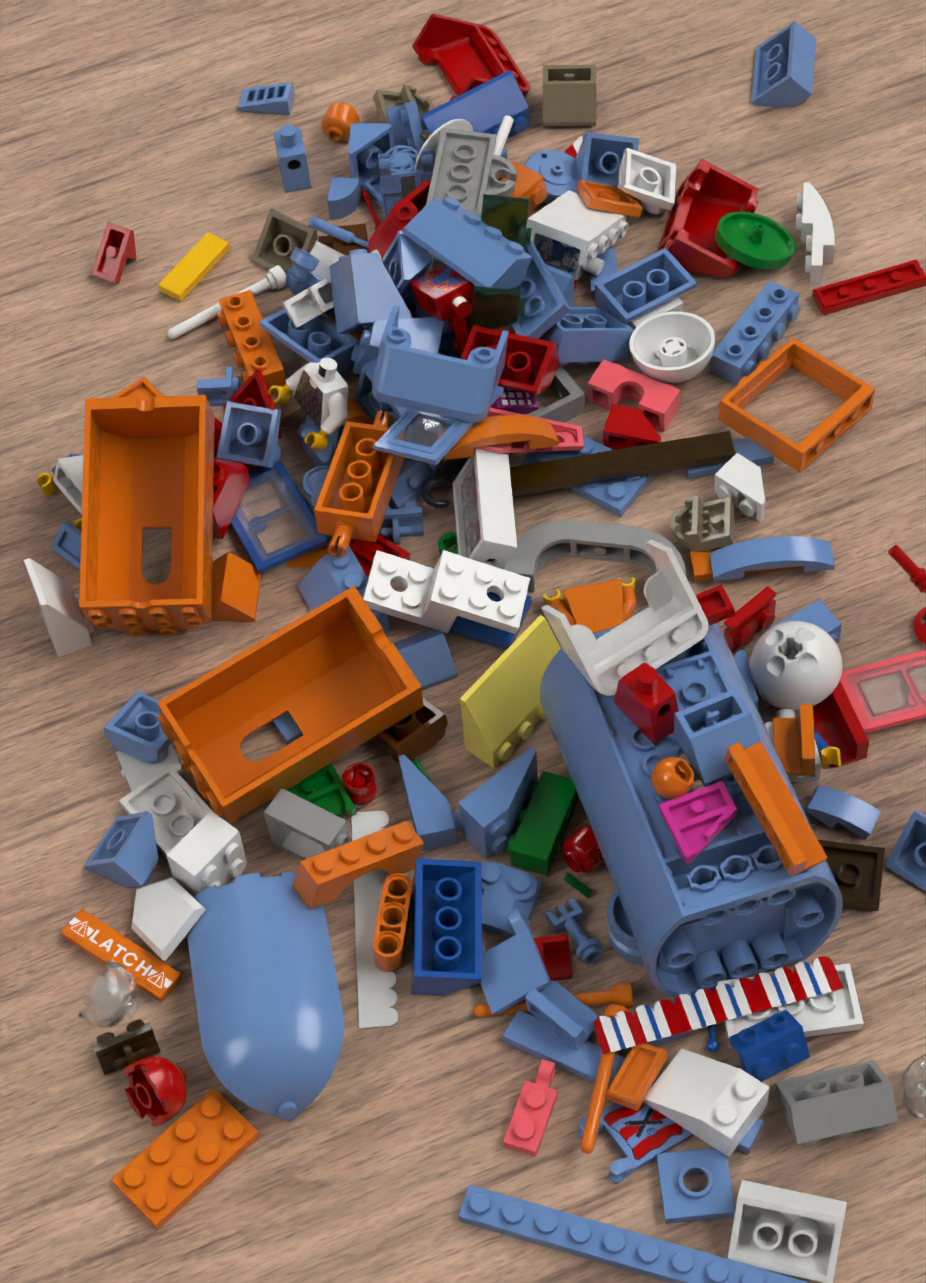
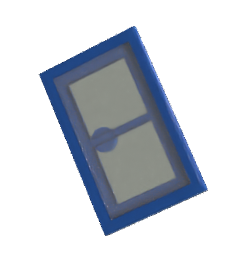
[213,461,329,574]

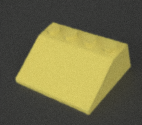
[460,615,561,769]

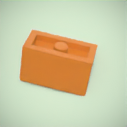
[773,704,815,775]

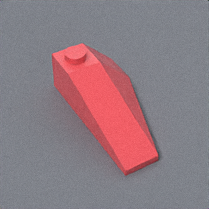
[473,407,584,454]

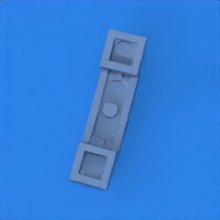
[710,536,835,581]

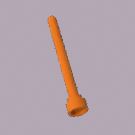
[473,981,634,1018]
[580,1004,630,1154]

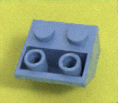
[674,688,761,787]

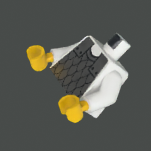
[268,358,349,451]

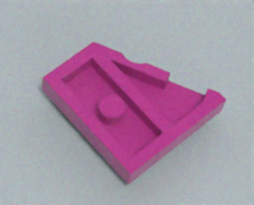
[659,781,737,865]

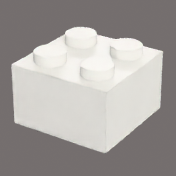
[167,811,247,897]

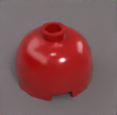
[123,1056,187,1127]

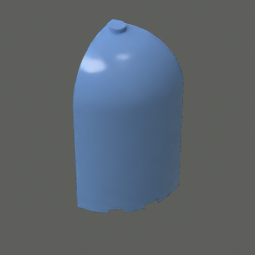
[187,872,344,1122]

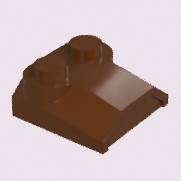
[374,698,448,762]

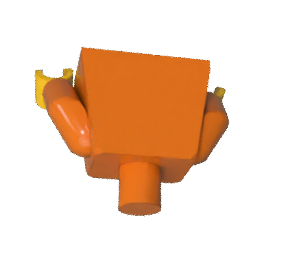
[543,577,637,633]

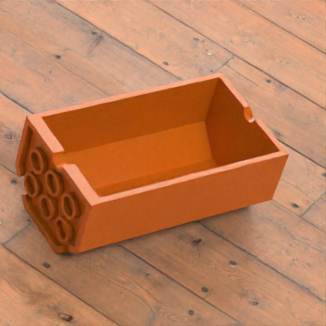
[79,395,214,636]
[157,586,423,824]

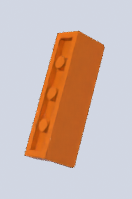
[724,742,827,877]

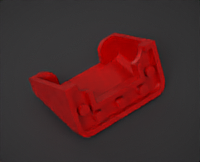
[657,159,759,279]

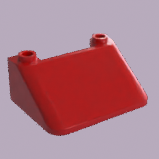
[412,13,531,101]

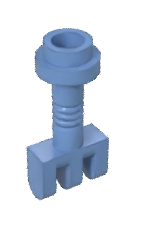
[544,898,602,965]

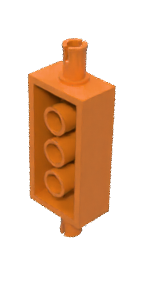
[314,411,405,557]

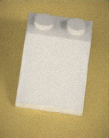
[24,558,94,657]
[643,1048,770,1157]

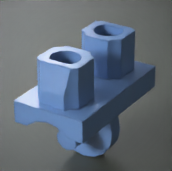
[378,501,424,545]

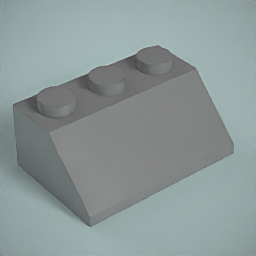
[775,1060,898,1145]

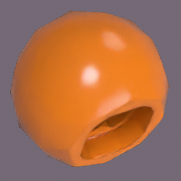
[651,756,694,800]

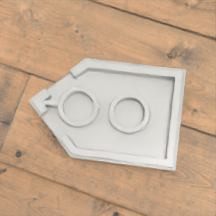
[131,877,206,961]

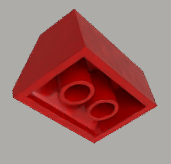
[460,325,560,395]

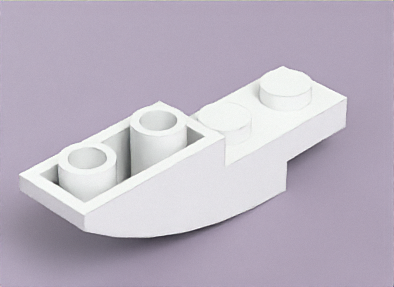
[796,182,835,284]
[281,249,382,328]

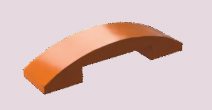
[437,415,559,460]

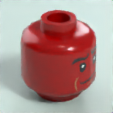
[562,825,605,873]

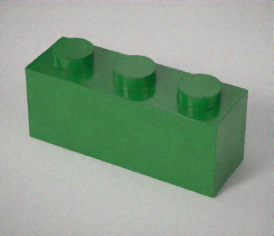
[507,771,579,876]

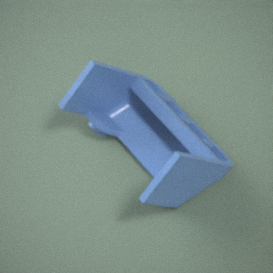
[372,306,509,423]

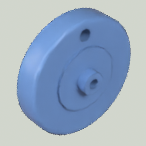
[524,150,578,204]

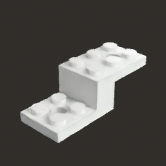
[363,550,530,634]

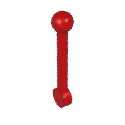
[361,190,381,231]

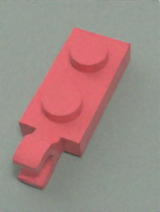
[503,1059,558,1157]

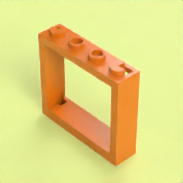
[718,338,875,473]

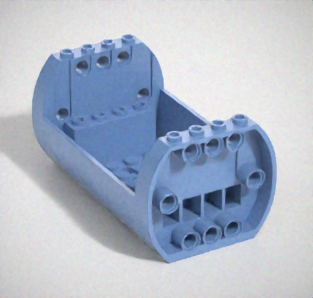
[540,623,843,997]

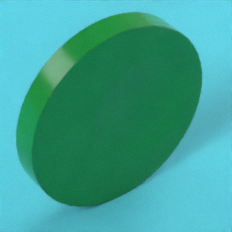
[715,212,795,269]

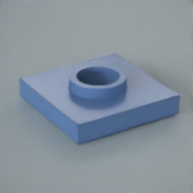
[656,1148,735,1224]

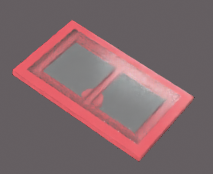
[840,650,926,734]

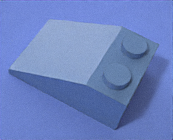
[458,747,538,860]

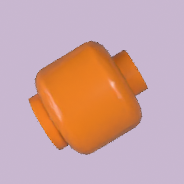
[321,102,359,142]

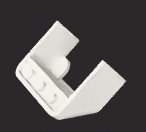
[541,539,709,696]

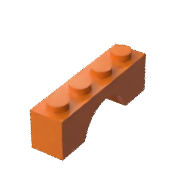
[293,820,424,910]

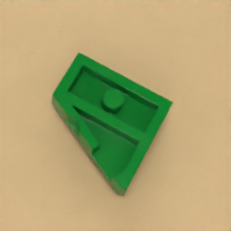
[287,763,357,816]

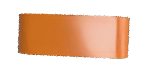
[373,873,413,972]

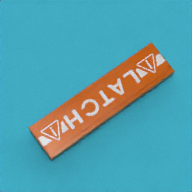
[61,908,182,1003]

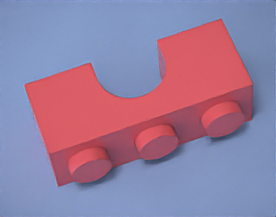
[587,359,680,432]

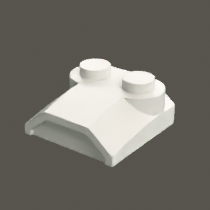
[618,148,676,214]

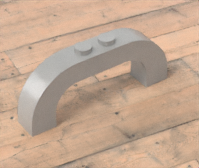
[504,520,686,593]

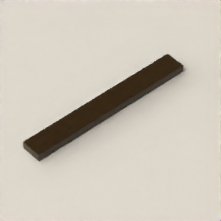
[510,431,736,497]

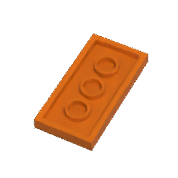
[111,1088,260,1230]

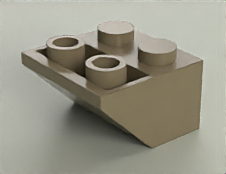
[543,64,597,126]

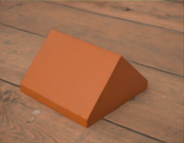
[211,552,262,622]

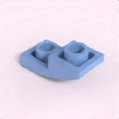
[805,785,881,840]

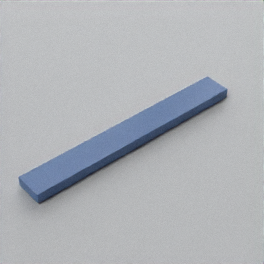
[503,1010,763,1154]

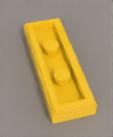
[158,232,230,302]

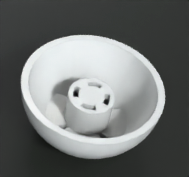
[629,311,715,384]
[749,621,843,710]

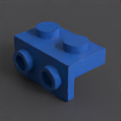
[728,1010,810,1082]

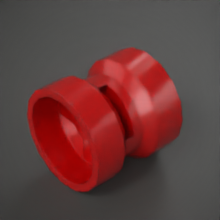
[343,762,377,806]

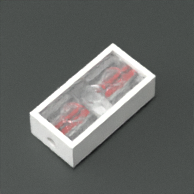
[453,448,517,569]

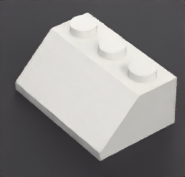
[727,1180,847,1283]

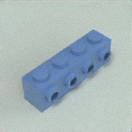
[710,280,800,385]

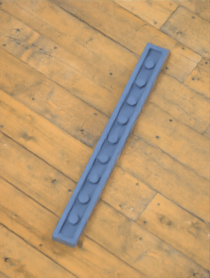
[458,1185,809,1283]

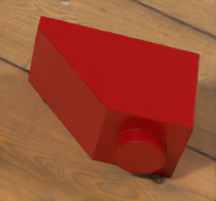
[603,404,661,450]

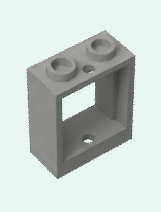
[530,365,585,423]
[264,788,350,860]

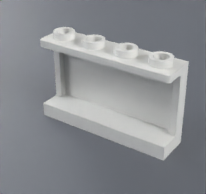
[523,191,629,267]

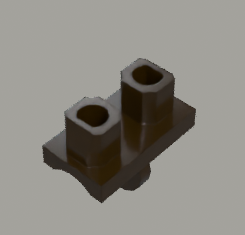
[93,1019,161,1075]

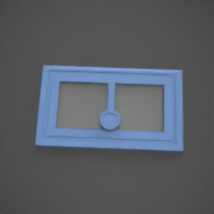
[372,386,504,465]

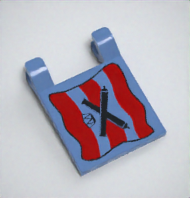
[577,1103,692,1184]

